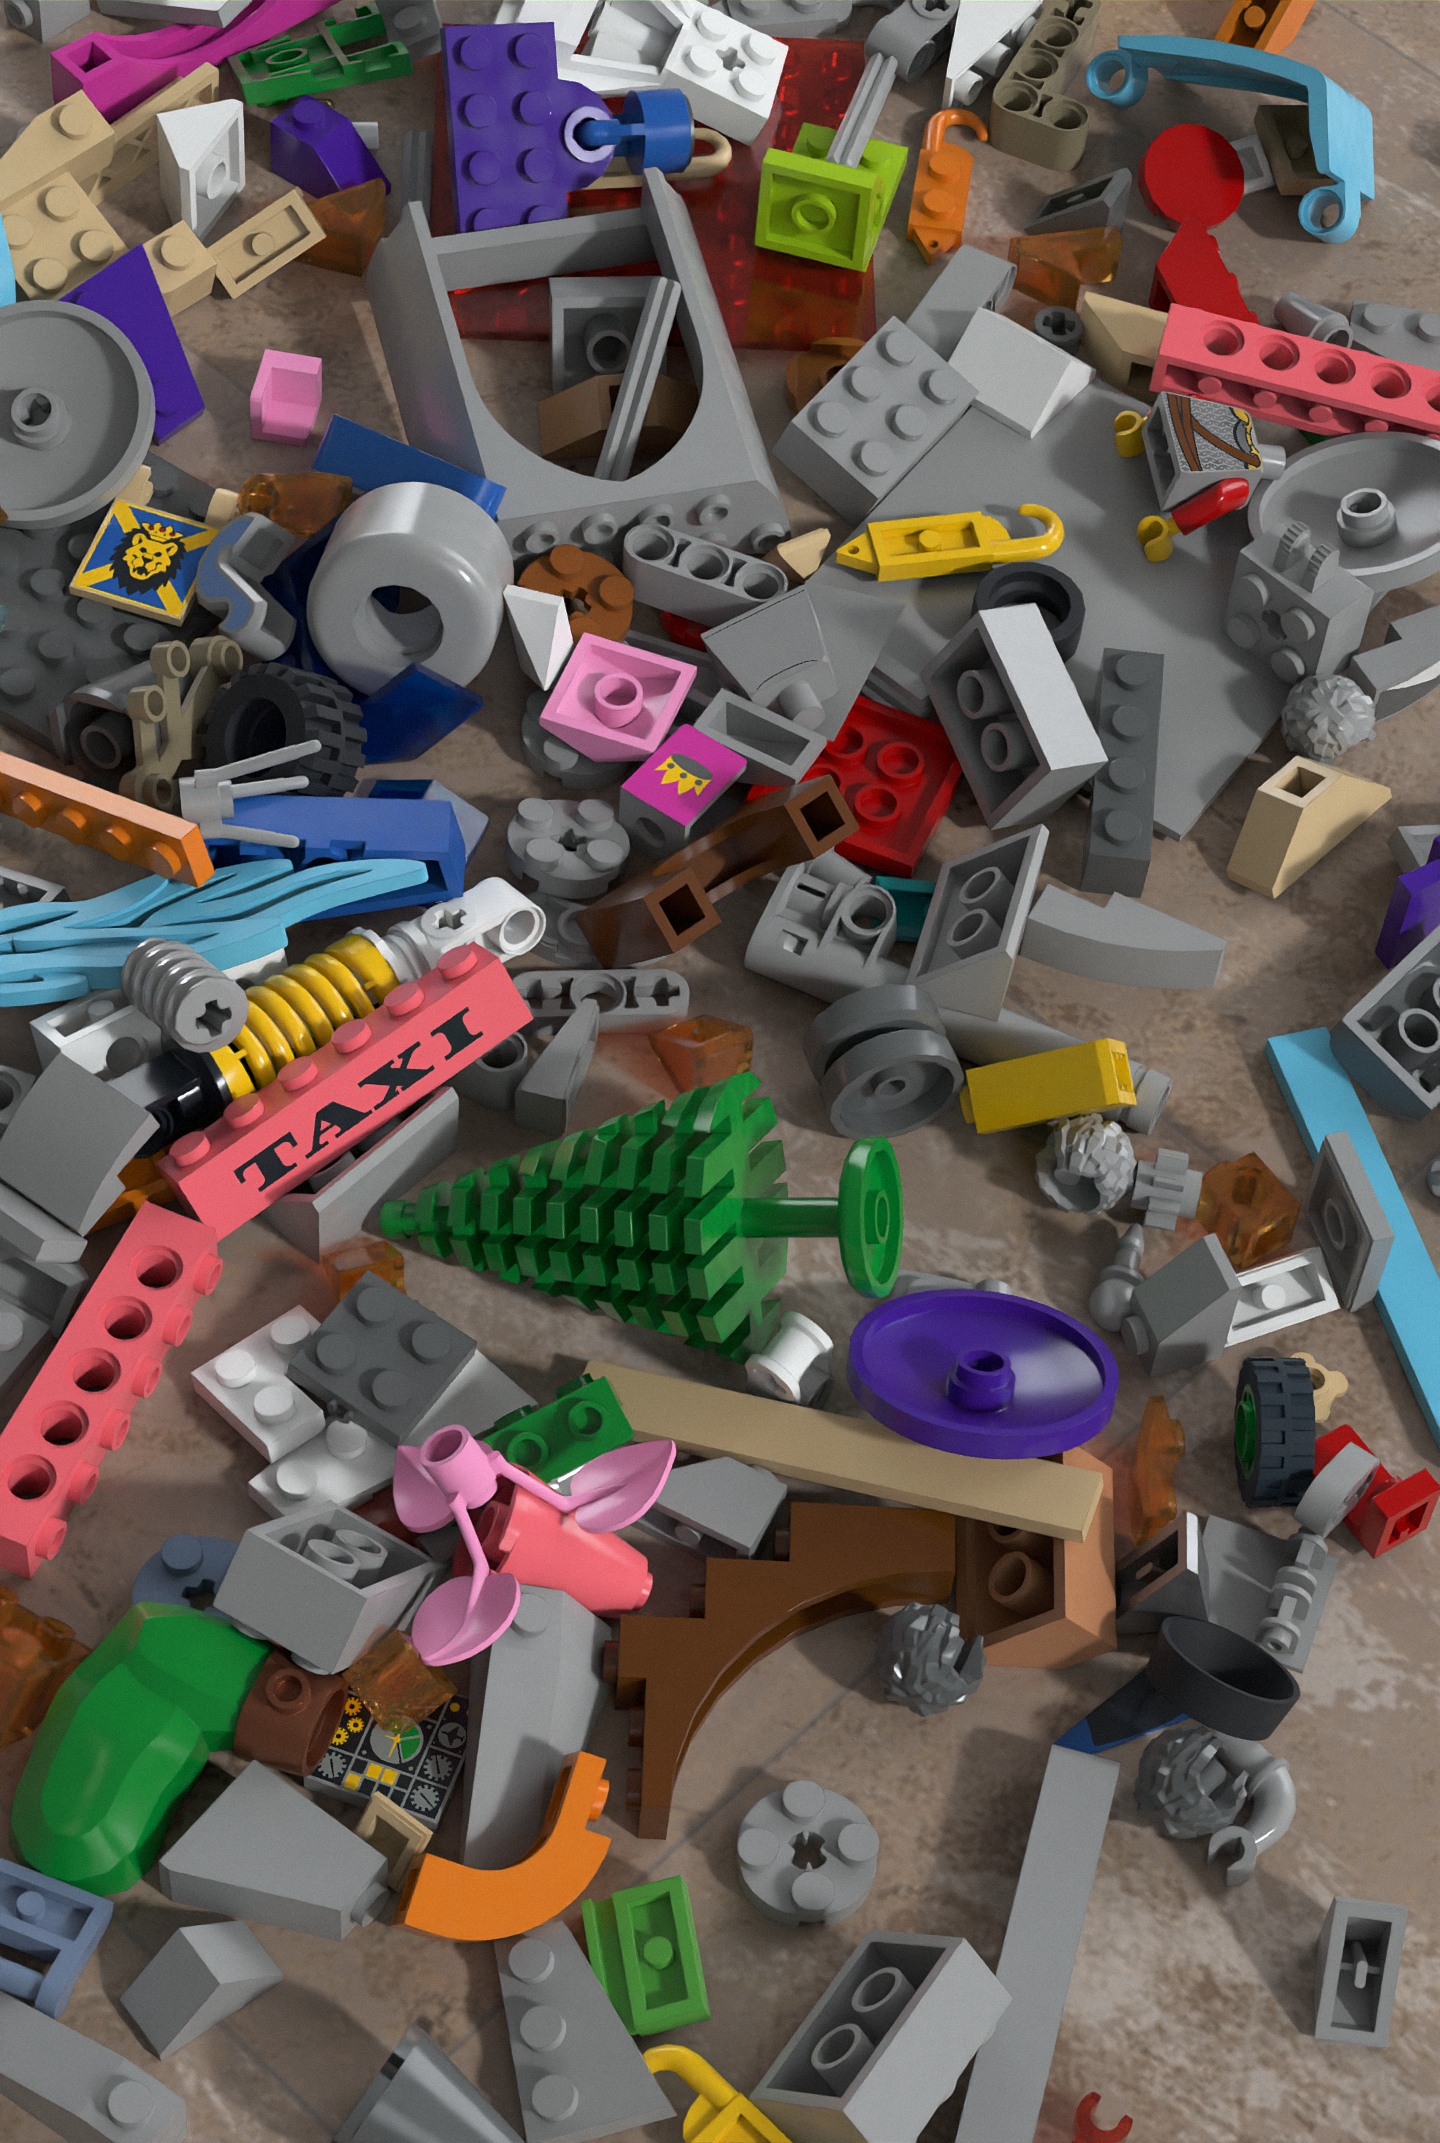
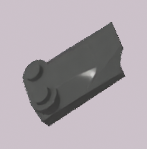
[1329,924,1440,1121]

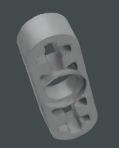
[512,969,690,1035]

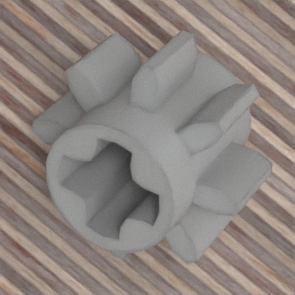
[1130,1148,1203,1232]

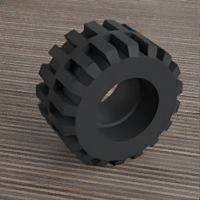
[201,662,367,797]

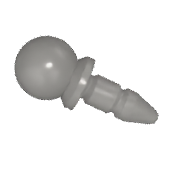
[1089,1223,1145,1331]

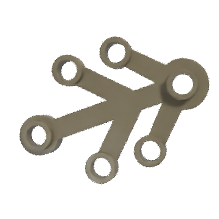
[119,635,243,814]

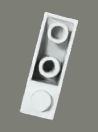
[941,0,1043,110]

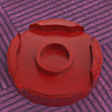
[1138,123,1244,231]

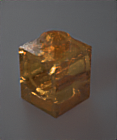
[1195,1151,1302,1270]
[341,1629,459,1735]

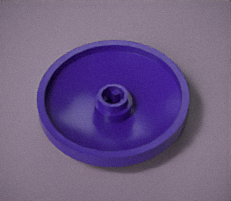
[846,1289,1119,1460]

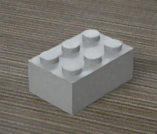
[771,315,980,528]
[919,603,1109,830]
[212,1500,446,1675]
[749,1930,1013,2143]

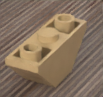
[1080,291,1168,402]
[1226,756,1392,899]

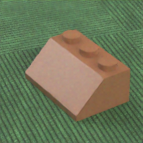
[956,1446,1117,1669]

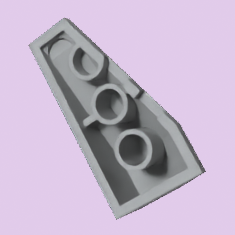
[459,1584,612,1871]

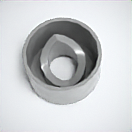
[307,482,514,705]

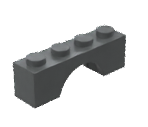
[1080,647,1164,898]

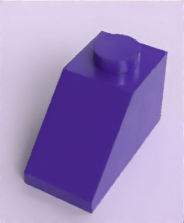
[270,94,391,221]

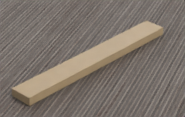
[583,1359,1104,1544]

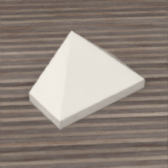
[503,584,575,691]

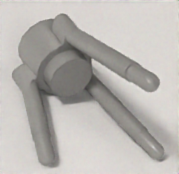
[179,740,321,848]

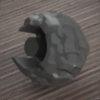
[874,1602,987,1717]
[1133,1726,1249,1839]

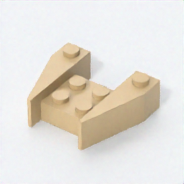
[0,89,217,318]

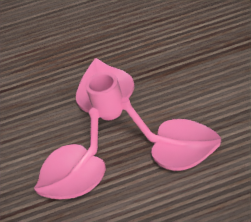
[393,1425,676,1666]

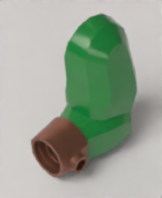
[8,1601,348,1897]

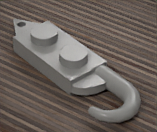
[710,0,903,40]

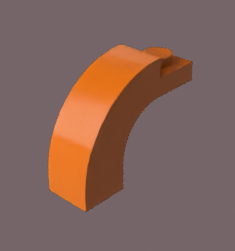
[390,1750,612,1943]

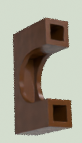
[574,774,860,970]

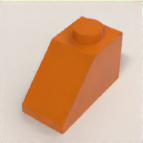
[1213,0,1316,55]

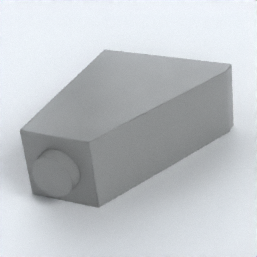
[158,1760,389,1942]

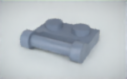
[0,1857,114,2019]

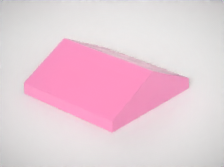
[539,632,697,763]

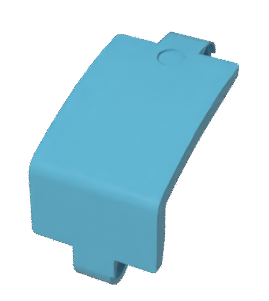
[1086,35,1375,244]

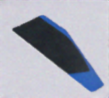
[1053,1668,1191,1754]

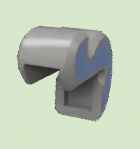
[194,511,297,661]

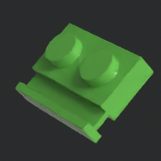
[580,1875,711,2037]

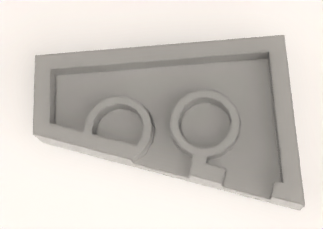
[493,1920,677,2143]

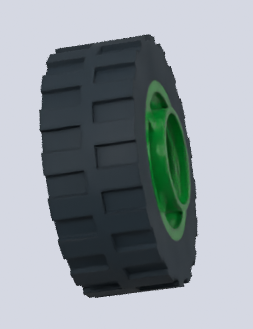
[1234,1357,1316,1507]

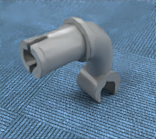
[1207,1731,1296,1886]

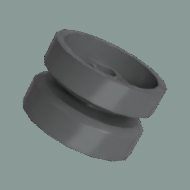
[803,983,964,1140]

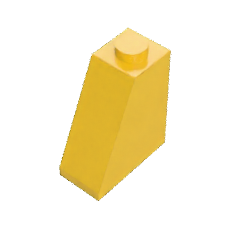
[959,1038,1137,1134]

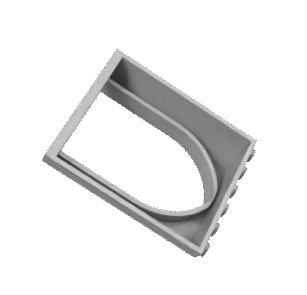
[365,167,792,586]

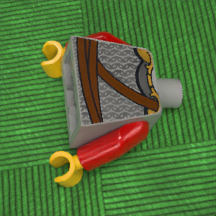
[1114,391,1286,562]

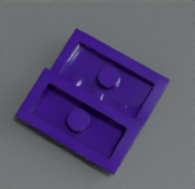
[1374,835,1440,970]

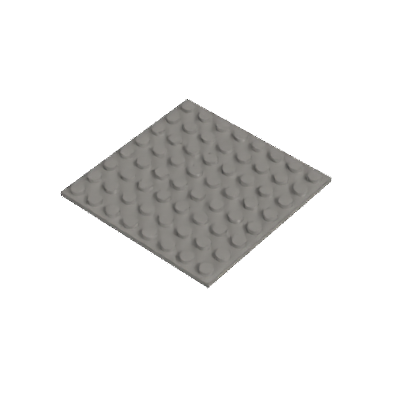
[803,377,1389,842]

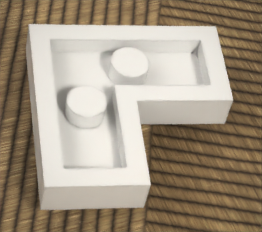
[191,1304,327,1464]

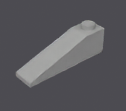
[0,1990,188,2143]

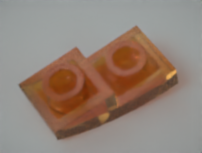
[1128,1395,1186,1549]

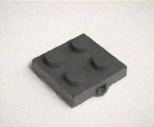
[287,1270,477,1449]

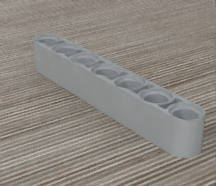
[954,1744,1121,2143]

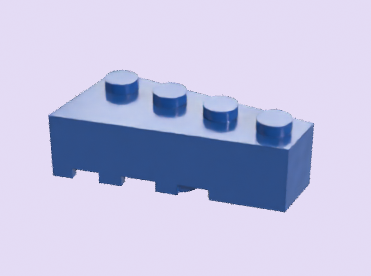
[199,795,466,923]

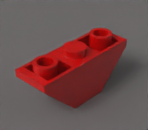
[1148,214,1260,325]

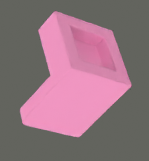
[250,349,322,447]

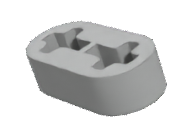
[1293,1442,1381,1538]

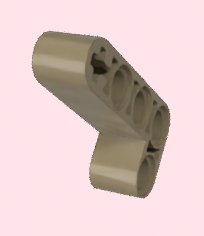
[987,0,1101,172]

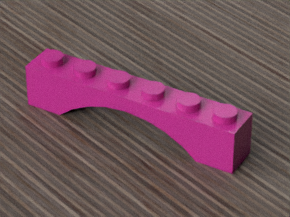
[50,0,342,122]

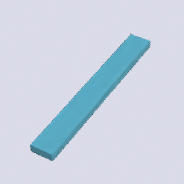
[1264,1026,1440,1452]

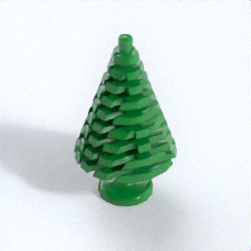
[379,1071,904,1365]

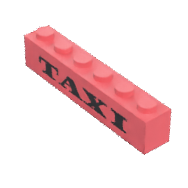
[155,941,534,1242]

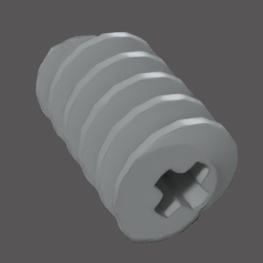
[121,937,249,1053]

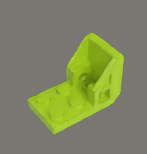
[755,122,909,273]

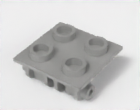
[1202,1514,1339,1674]

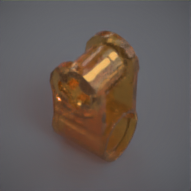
[238,472,353,539]

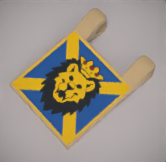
[69,464,241,627]

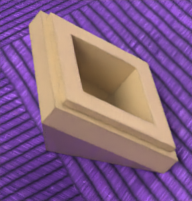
[761,527,831,584]
[353,1791,433,1892]

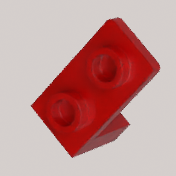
[1312,1424,1440,1559]

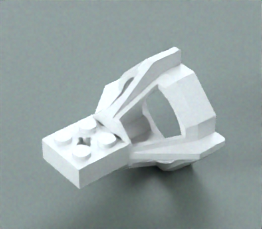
[493,0,789,146]

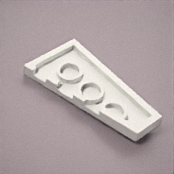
[248,1349,539,1520]

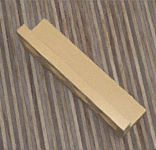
[79,62,219,206]

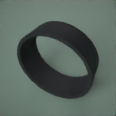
[1146,1616,1301,1741]

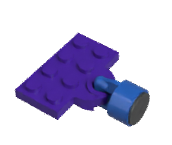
[440,22,695,234]

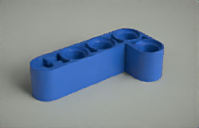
[311,413,507,520]

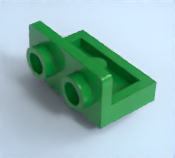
[483,1373,634,1484]

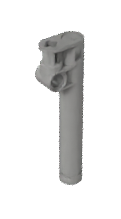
[744,862,1173,1136]

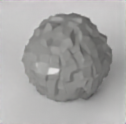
[1281,674,1377,766]
[1035,1112,1138,1216]

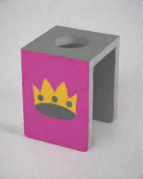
[618,724,747,862]

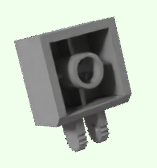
[1221,520,1375,686]

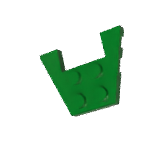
[227,2,414,108]

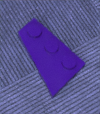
[58,242,205,446]

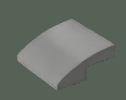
[0,1052,160,1238]

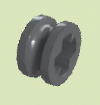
[1032,306,1084,356]

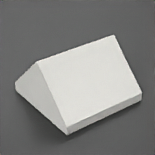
[157,99,245,242]
[948,306,1096,440]

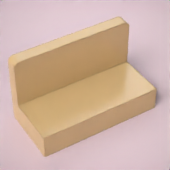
[206,186,327,300]

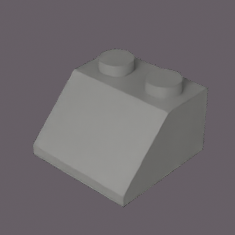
[549,276,667,396]

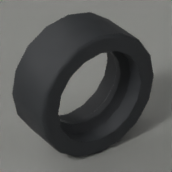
[970,562,1086,664]

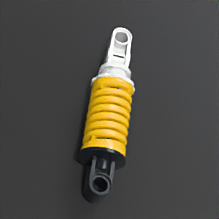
[105,877,546,1159]

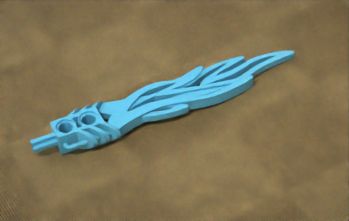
[0,859,429,1007]

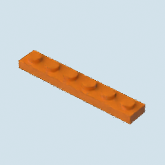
[0,751,215,888]

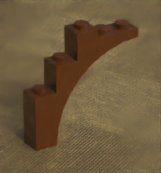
[603,1502,955,1840]

